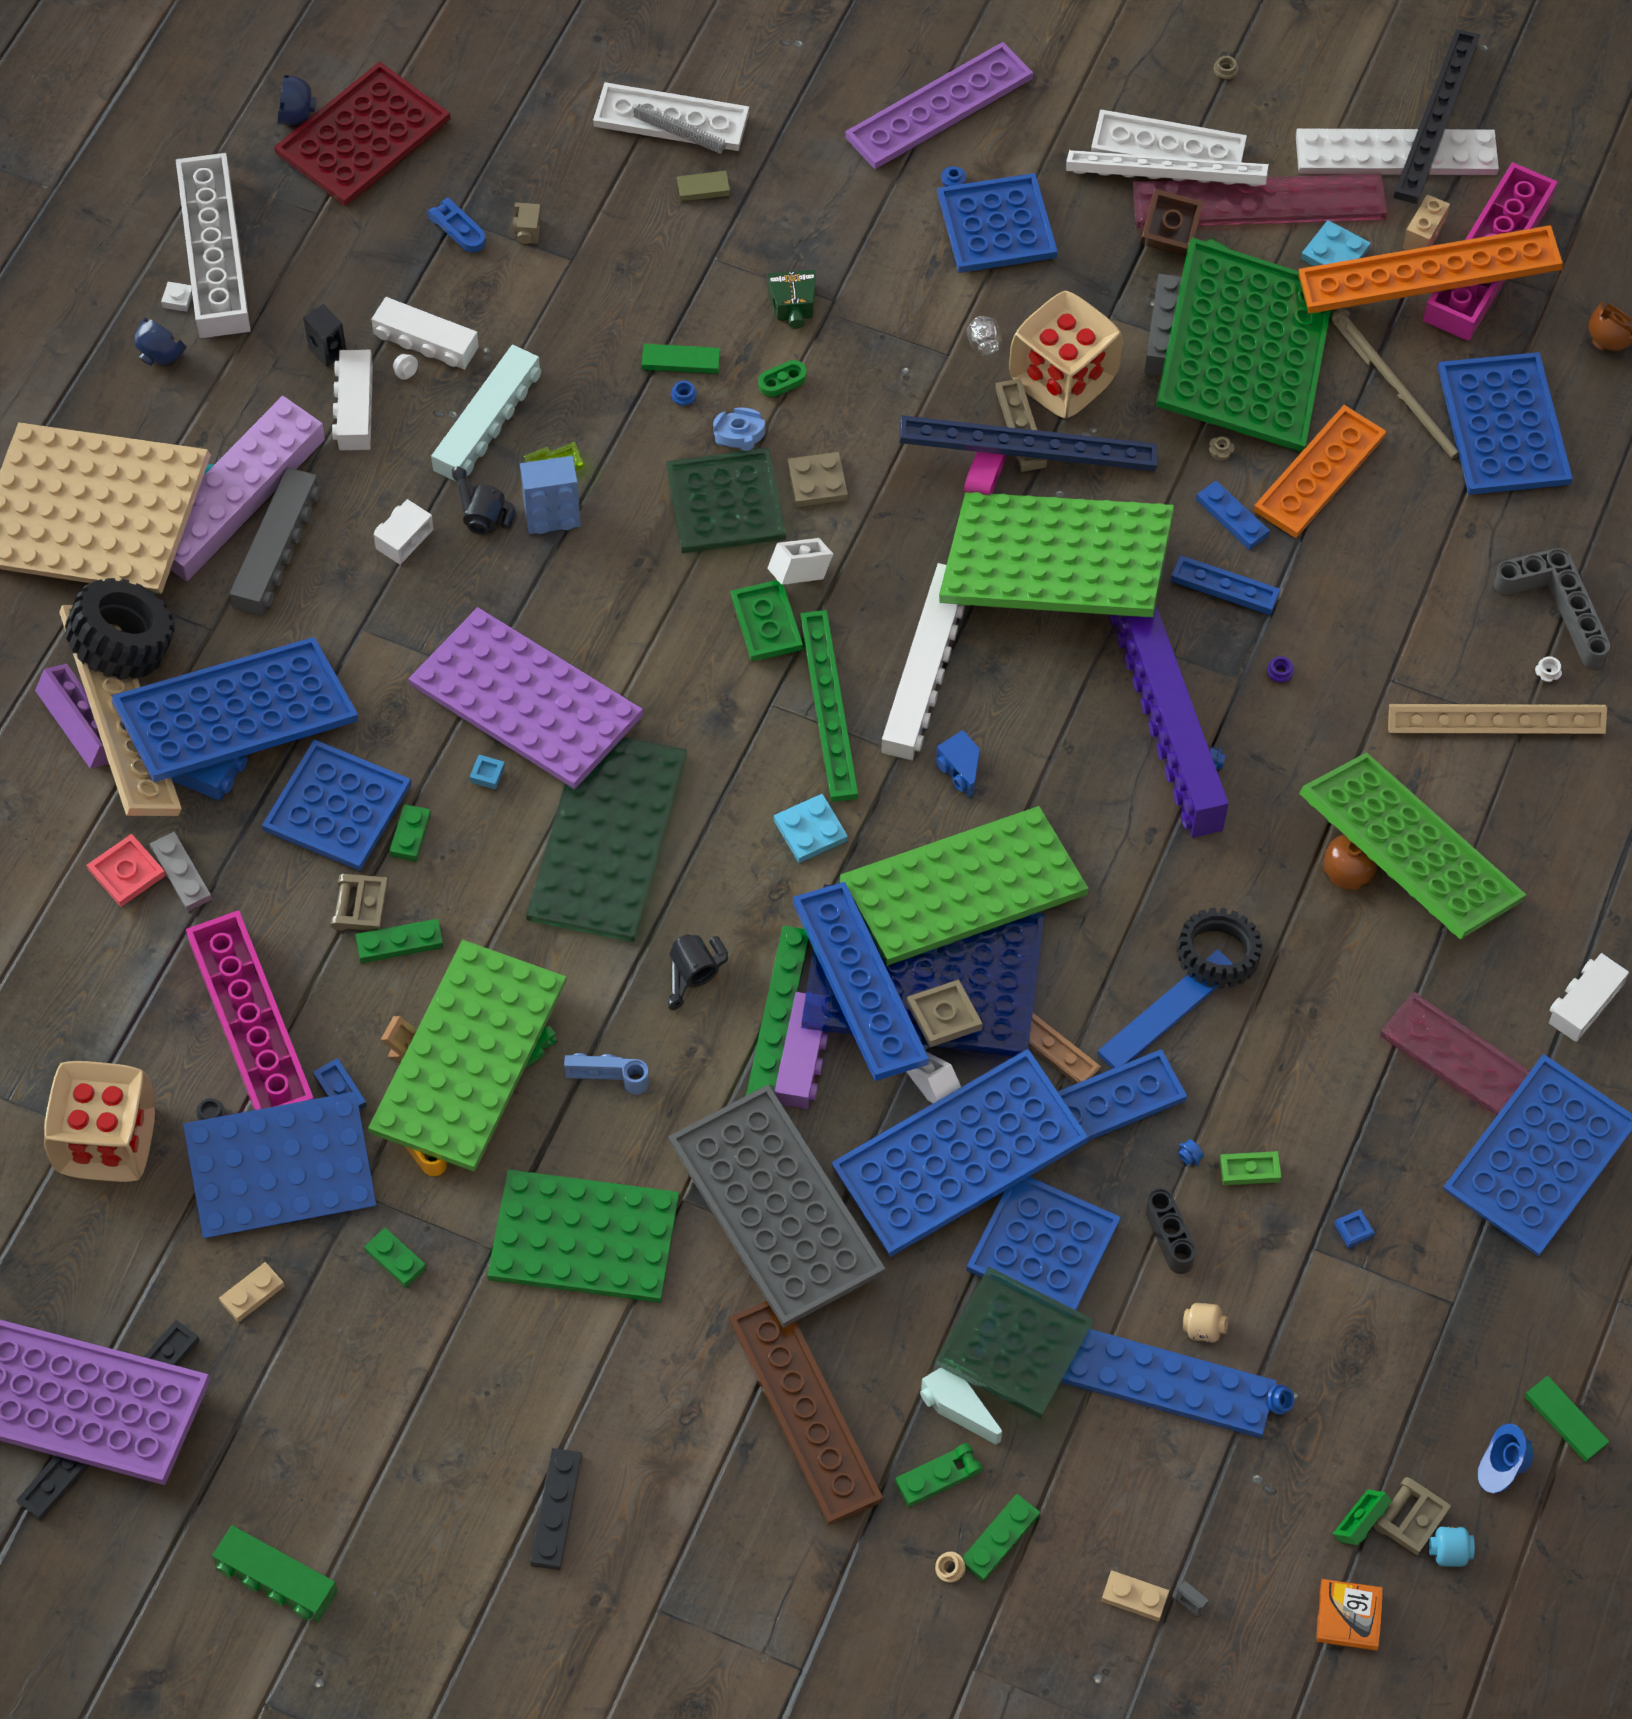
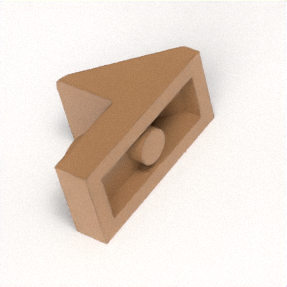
[381,1016,417,1063]

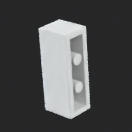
[1549,953,1629,1042]

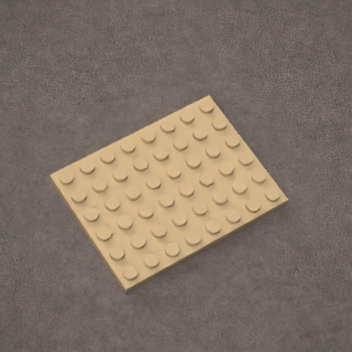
[0,422,211,594]

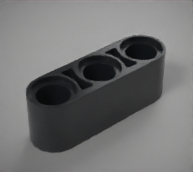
[1145,1188,1196,1274]

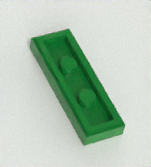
[641,344,720,374]
[1524,1376,1609,1462]

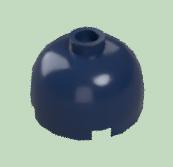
[277,74,317,126]
[134,317,187,366]

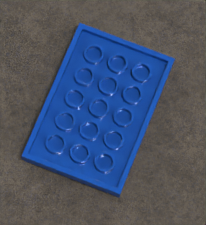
[1437,352,1573,495]
[1443,1054,1632,1257]
[183,1091,377,1238]

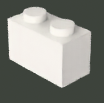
[373,499,434,565]
[768,538,833,584]

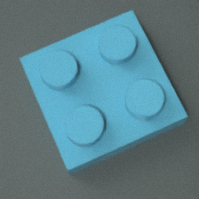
[1301,220,1371,266]
[774,794,848,863]

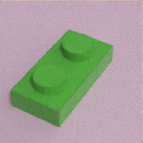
[1220,1151,1281,1185]

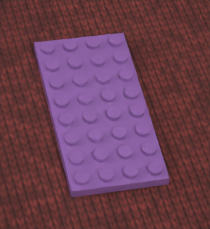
[408,607,644,789]
[0,1320,211,1485]

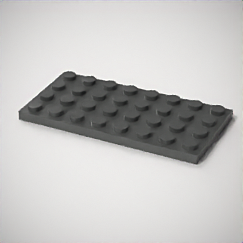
[668,1084,885,1328]

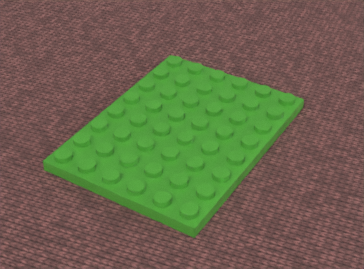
[939,492,1174,617]

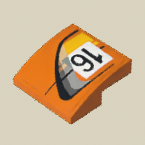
[1316,1579,1382,1651]

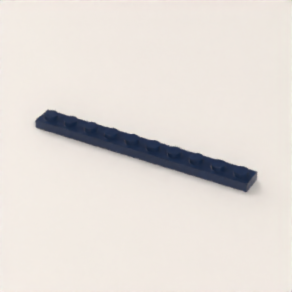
[899,415,1157,471]

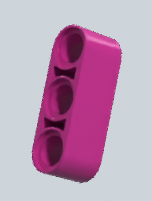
[964,452,1007,496]

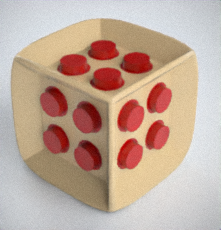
[1009,291,1123,419]
[44,1061,155,1182]

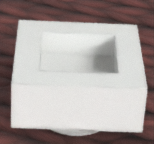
[161,282,193,312]

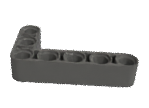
[1493,548,1610,669]

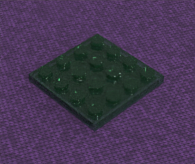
[666,448,786,553]
[935,1267,1094,1419]

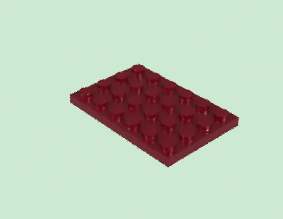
[274,61,451,206]

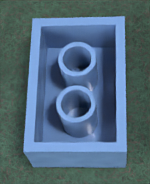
[520,456,581,534]

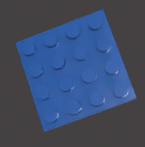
[937,173,1058,273]
[262,739,412,871]
[966,1177,1121,1319]

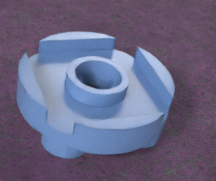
[713,408,766,450]

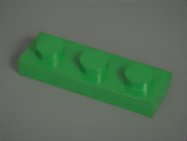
[355,919,444,963]
[962,1494,1040,1582]

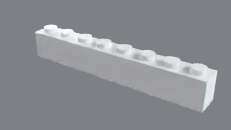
[881,563,965,761]

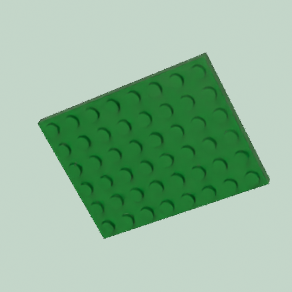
[1155,237,1331,452]

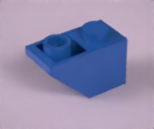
[936,730,980,798]

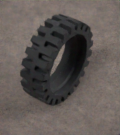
[1177,908,1262,988]

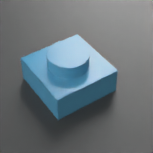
[470,755,505,790]

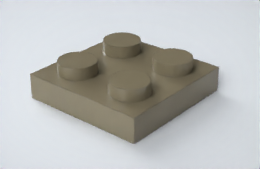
[788,452,848,507]
[906,979,983,1047]

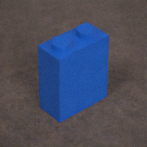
[171,755,248,801]

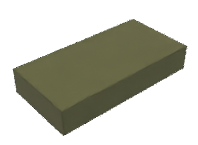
[677,171,730,202]

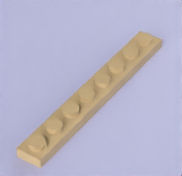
[1388,704,1607,734]

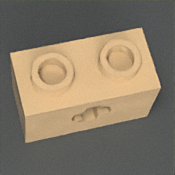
[1402,195,1450,250]

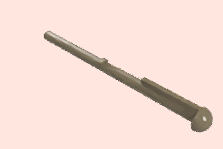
[1332,308,1459,459]

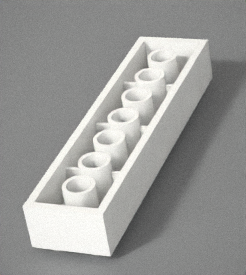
[176,153,251,338]

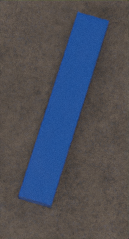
[1097,949,1233,1069]

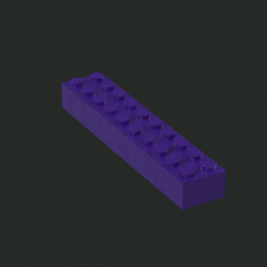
[1109,606,1229,838]

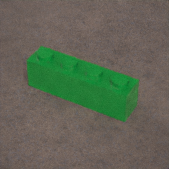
[212,1525,338,1622]

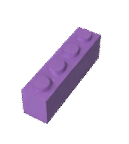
[35,664,109,769]
[775,992,834,1109]

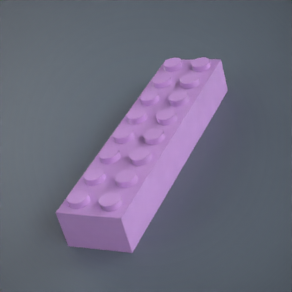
[170,395,325,582]

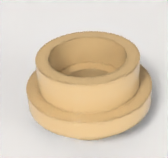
[935,1552,965,1583]

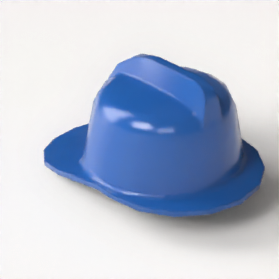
[1478,1424,1534,1493]

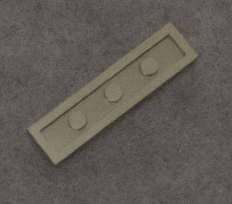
[995,378,1047,472]

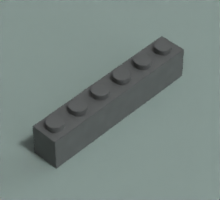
[229,467,321,616]

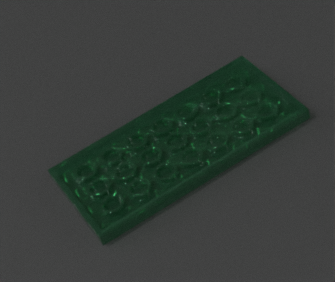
[526,737,687,942]

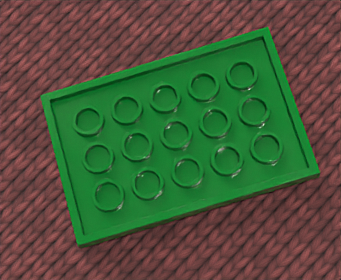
[487,1170,679,1303]

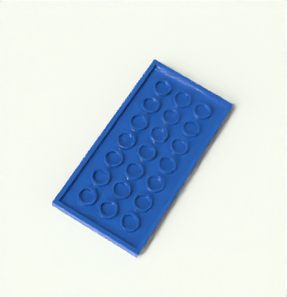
[112,637,358,782]
[831,1049,1089,1257]

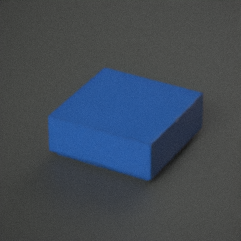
[1334,1209,1375,1248]

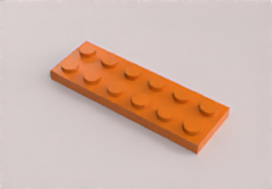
[1253,405,1387,538]

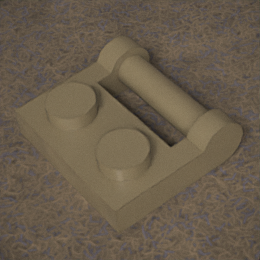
[330,874,388,931]
[1373,1477,1451,1556]

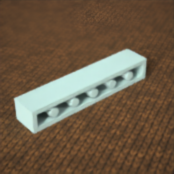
[431,345,541,482]

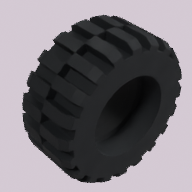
[65,578,175,680]

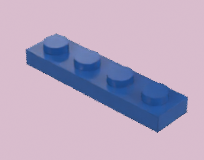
[1171,555,1280,615]

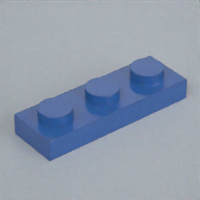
[1196,481,1270,550]

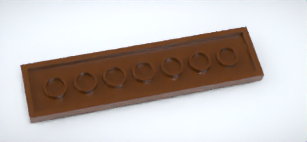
[729,1301,883,1526]

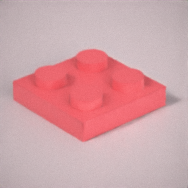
[87,834,166,907]

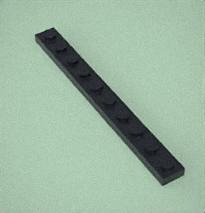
[1394,29,1480,205]

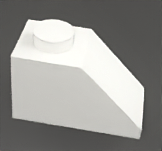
[906,1052,961,1103]

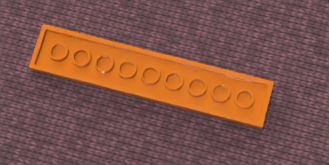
[1299,225,1563,314]

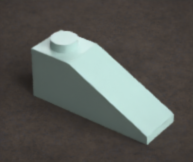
[920,1361,1002,1445]

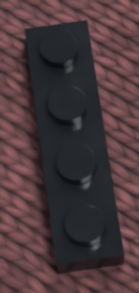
[530,1448,582,1570]

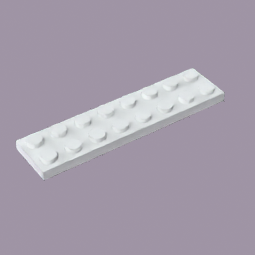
[1296,129,1499,175]

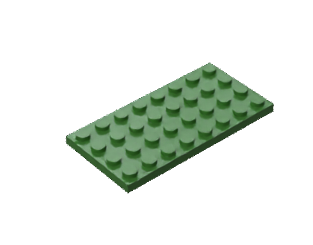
[1299,752,1526,939]
[840,806,1088,966]
[368,940,566,1172]

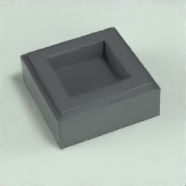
[1176,1581,1209,1617]

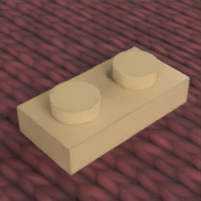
[219,1262,285,1323]
[1101,1570,1169,1622]

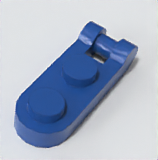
[427,198,486,252]

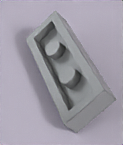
[150,832,212,912]

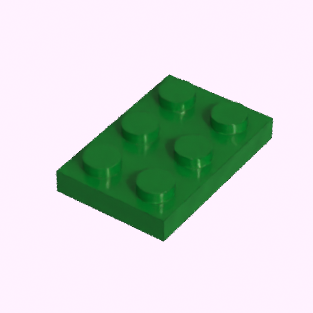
[730,580,803,662]

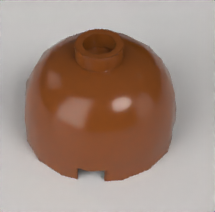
[1588,302,1632,351]
[1323,835,1378,890]

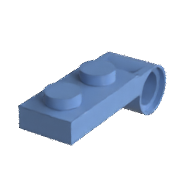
[564,1053,649,1095]

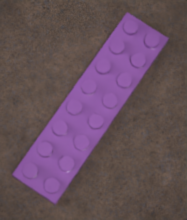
[845,42,1033,169]

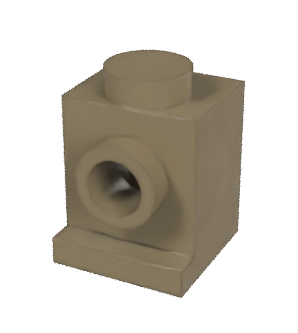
[513,203,541,244]

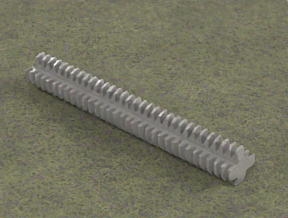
[633,104,727,154]

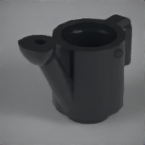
[452,466,515,535]
[668,934,728,1011]

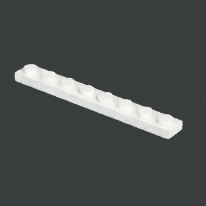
[1066,150,1269,186]

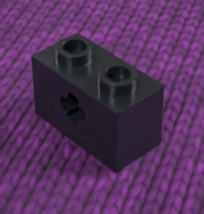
[303,304,347,367]

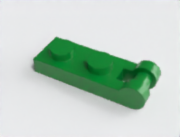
[895,1443,983,1508]

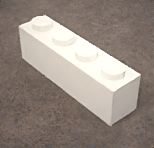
[371,297,479,370]
[332,350,373,450]

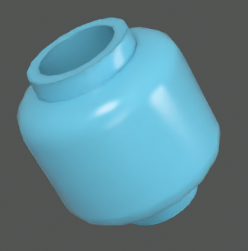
[1429,1526,1475,1567]

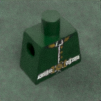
[767,270,816,329]

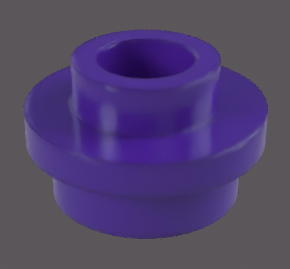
[1267,656,1294,683]

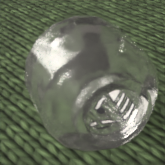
[966,316,1003,355]

